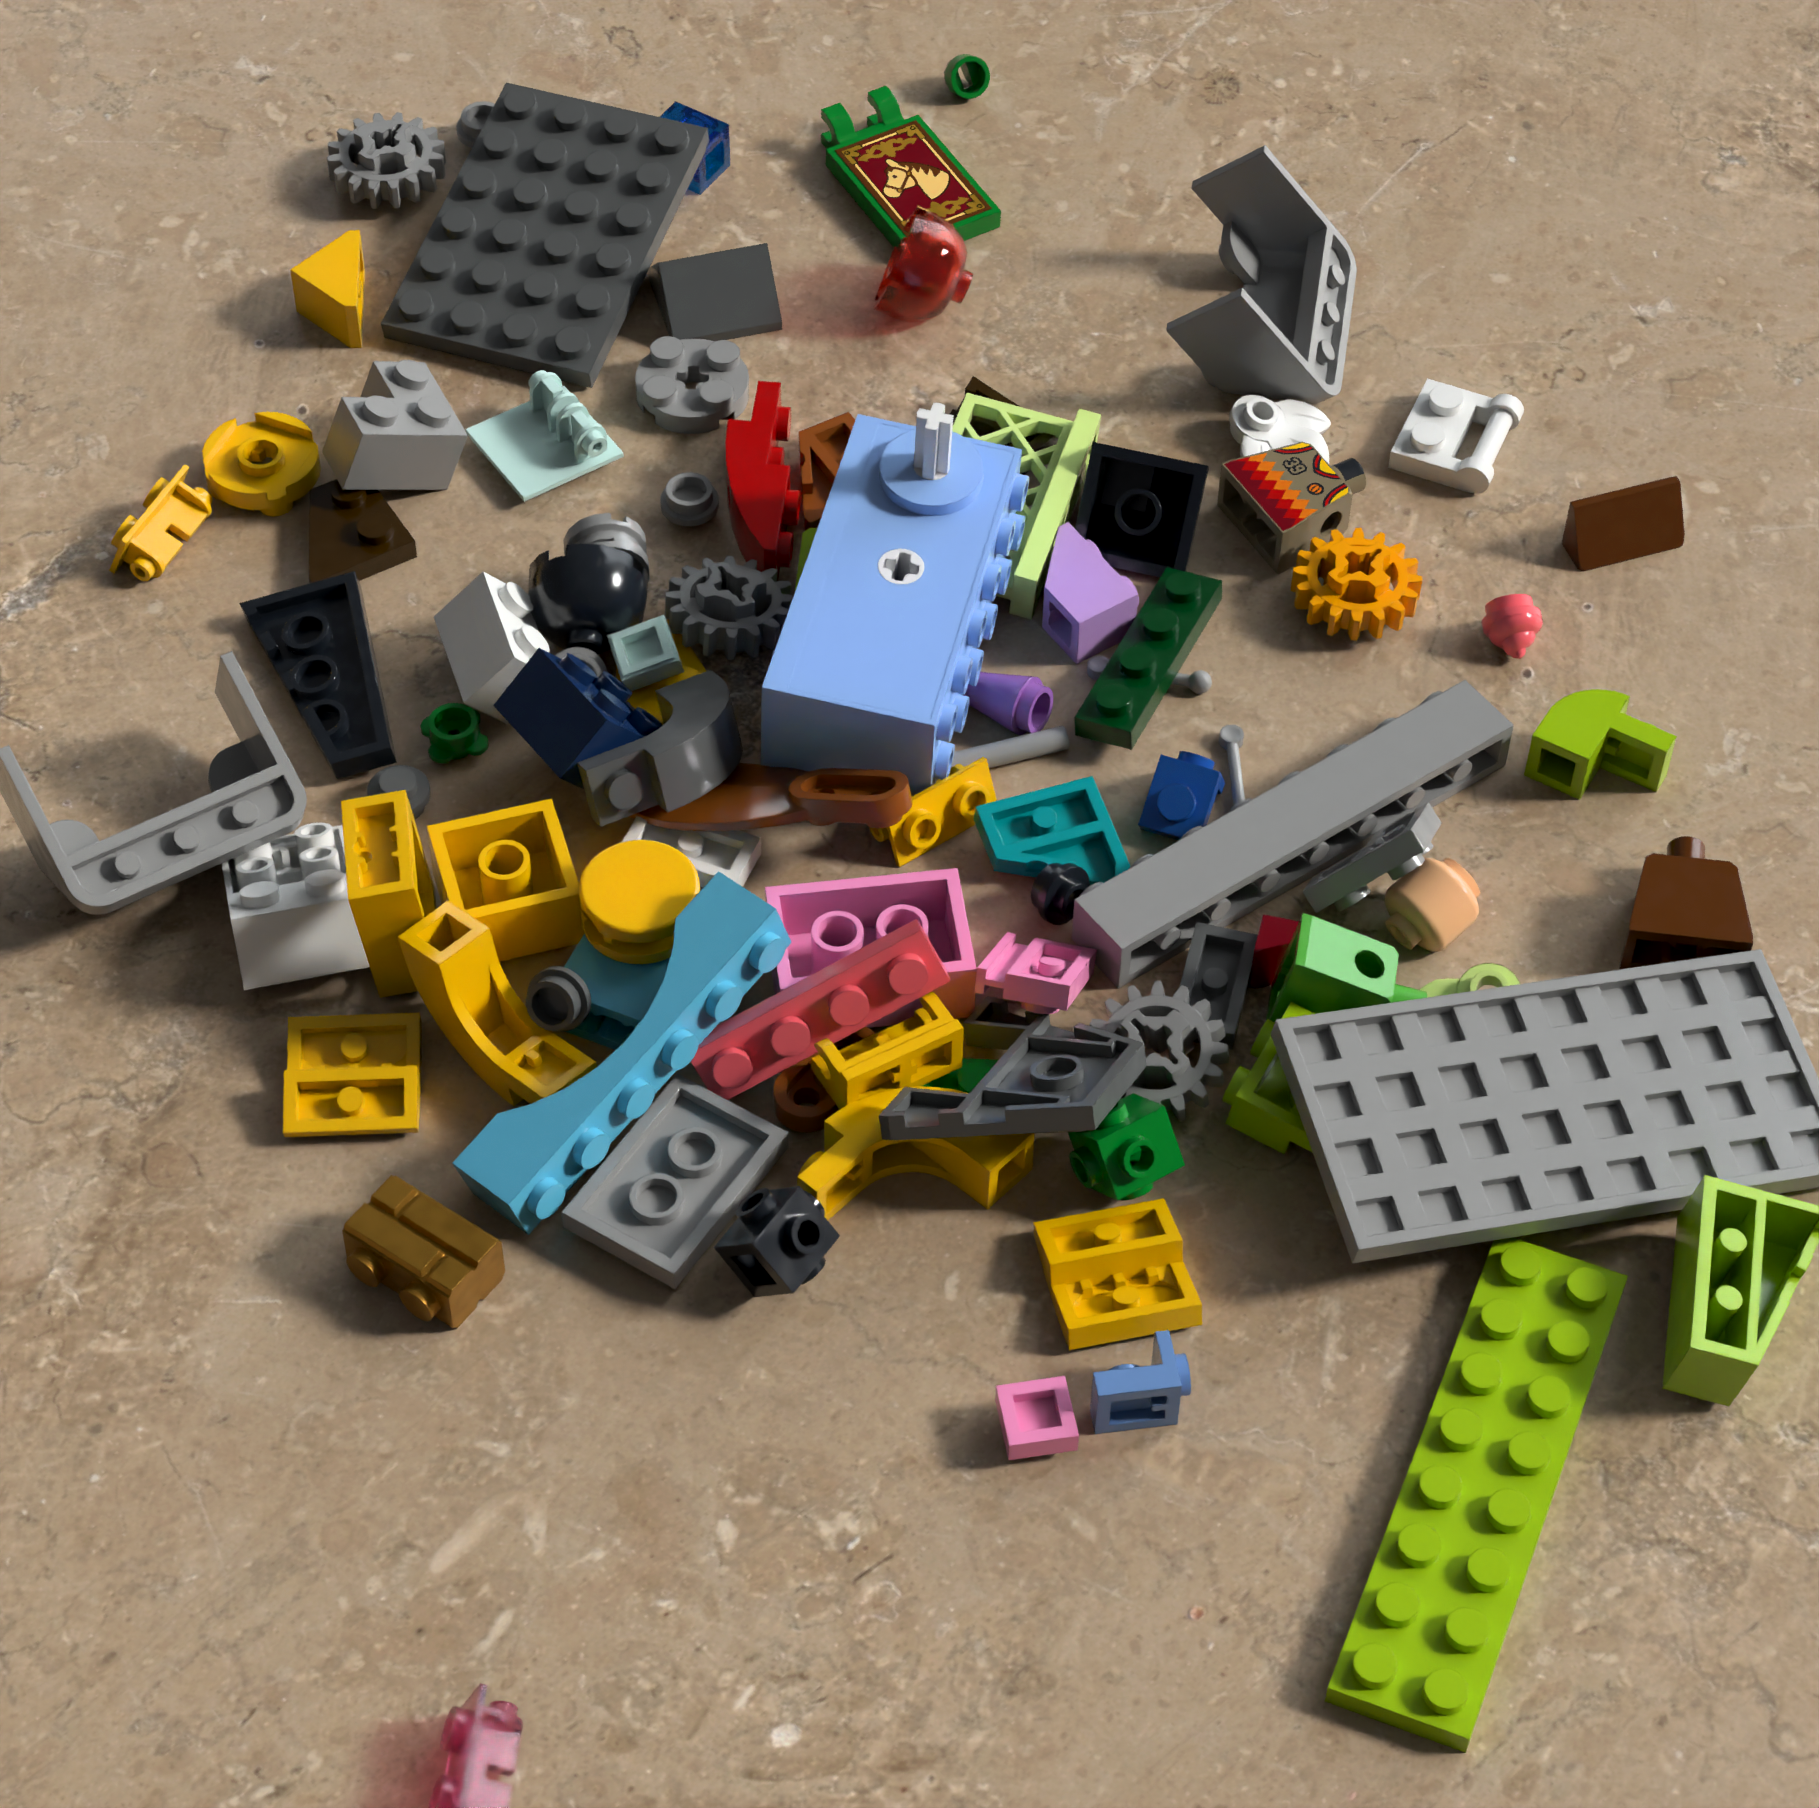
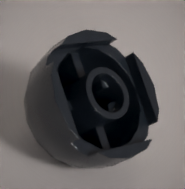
[528,543,648,655]

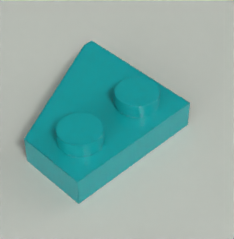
[973,776,1131,886]

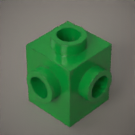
[1067,1093,1185,1201]

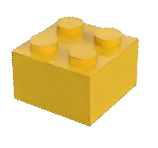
[427,798,584,962]

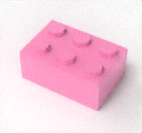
[765,868,977,1028]

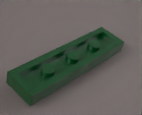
[1074,567,1222,750]

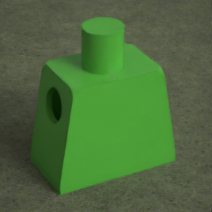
[1265,913,1427,1022]

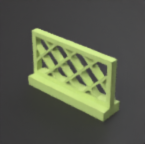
[952,393,1101,620]

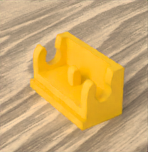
[811,992,964,1110]

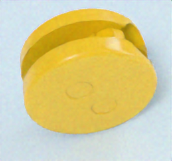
[579,840,700,964]

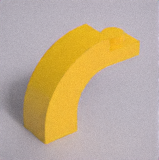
[397,901,597,1106]
[797,1086,1035,1220]

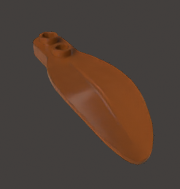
[629,763,913,831]

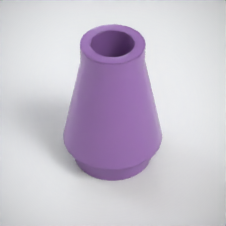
[963,672,1053,735]

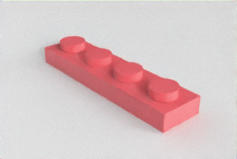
[691,919,950,1100]

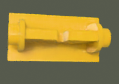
[109,464,213,581]
[869,757,997,867]

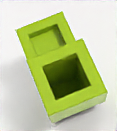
[1524,689,1677,800]

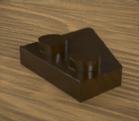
[309,479,417,583]

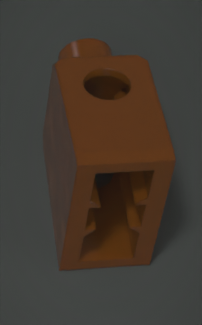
[1619,836,1753,970]

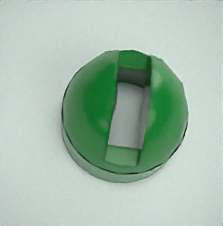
[944,54,990,99]

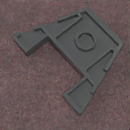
[879,996,1146,1140]

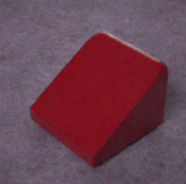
[1249,915,1299,988]

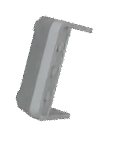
[1166,145,1357,404]
[0,651,307,915]

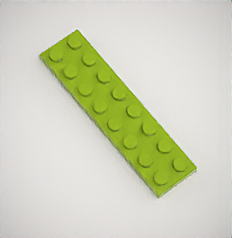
[1325,1237,1628,1753]

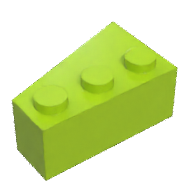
[1662,1175,1819,1406]

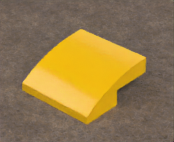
[283,1012,422,1137]
[1033,1198,1202,1350]

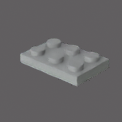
[562,1073,788,1289]

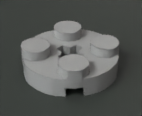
[635,336,749,434]

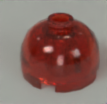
[873,205,973,322]

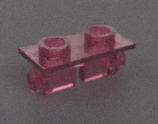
[428,1683,523,1808]

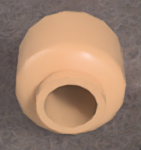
[1385,858,1480,952]

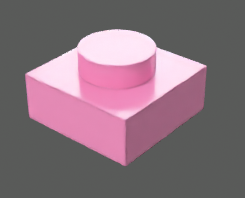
[995,1376,1079,1460]

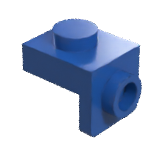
[1138,751,1225,841]

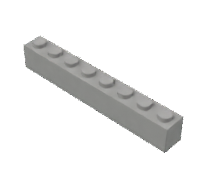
[1072,680,1514,989]

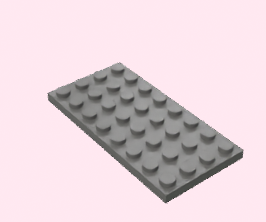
[1271,949,1819,1263]

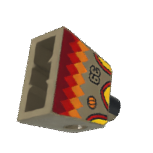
[1217,442,1366,574]

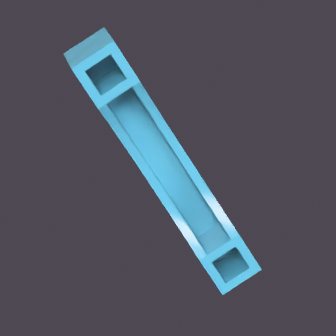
[452,871,792,1235]

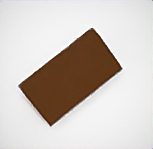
[1562,476,1685,571]

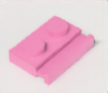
[974,932,1097,1014]

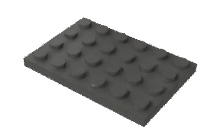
[381,82,710,388]

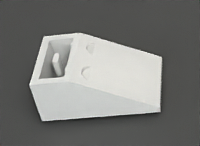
[222,823,370,990]

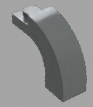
[577,670,743,826]

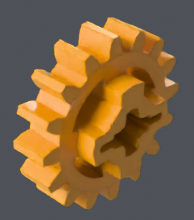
[1291,528,1422,641]

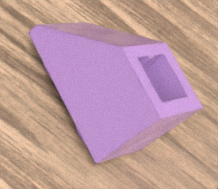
[1042,522,1139,664]

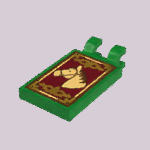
[821,86,1001,263]

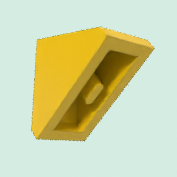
[290,230,365,348]

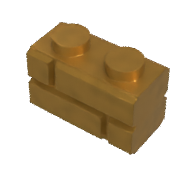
[342,1175,505,1328]

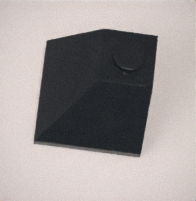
[1075,442,1209,577]

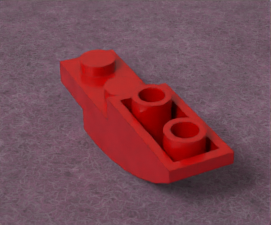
[725,381,801,581]

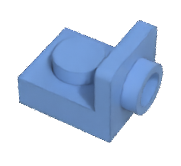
[1090,1330,1191,1434]

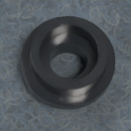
[1031,863,1090,925]

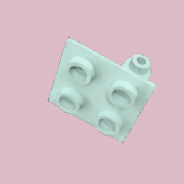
[465,370,624,502]

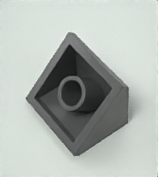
[648,243,782,341]

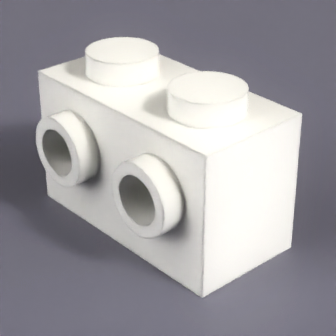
[434,572,550,724]

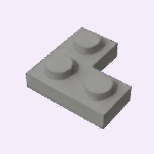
[1302,802,1442,913]

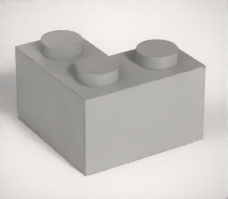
[322,360,468,490]

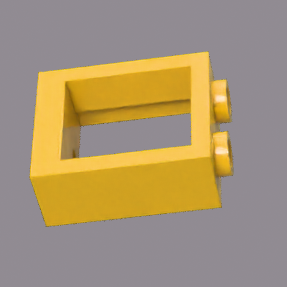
[341,790,437,998]

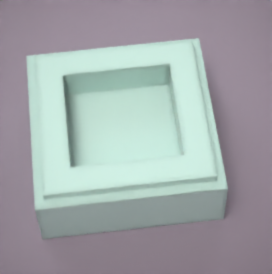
[607,614,684,692]

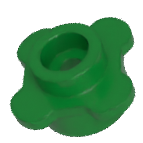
[420,703,489,764]

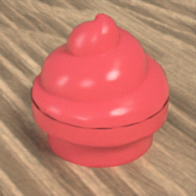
[1481,594,1543,659]

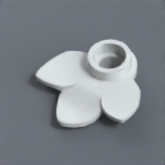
[1229,395,1331,464]

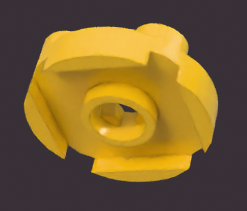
[202,411,321,517]

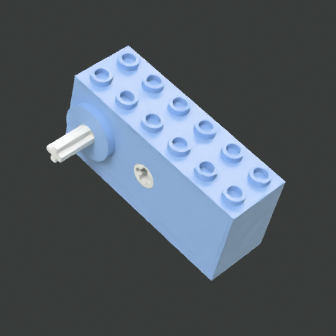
[761,403,1029,796]

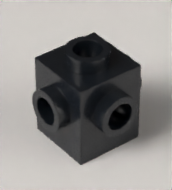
[713,1186,840,1297]

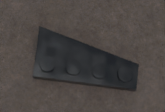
[239,571,397,779]

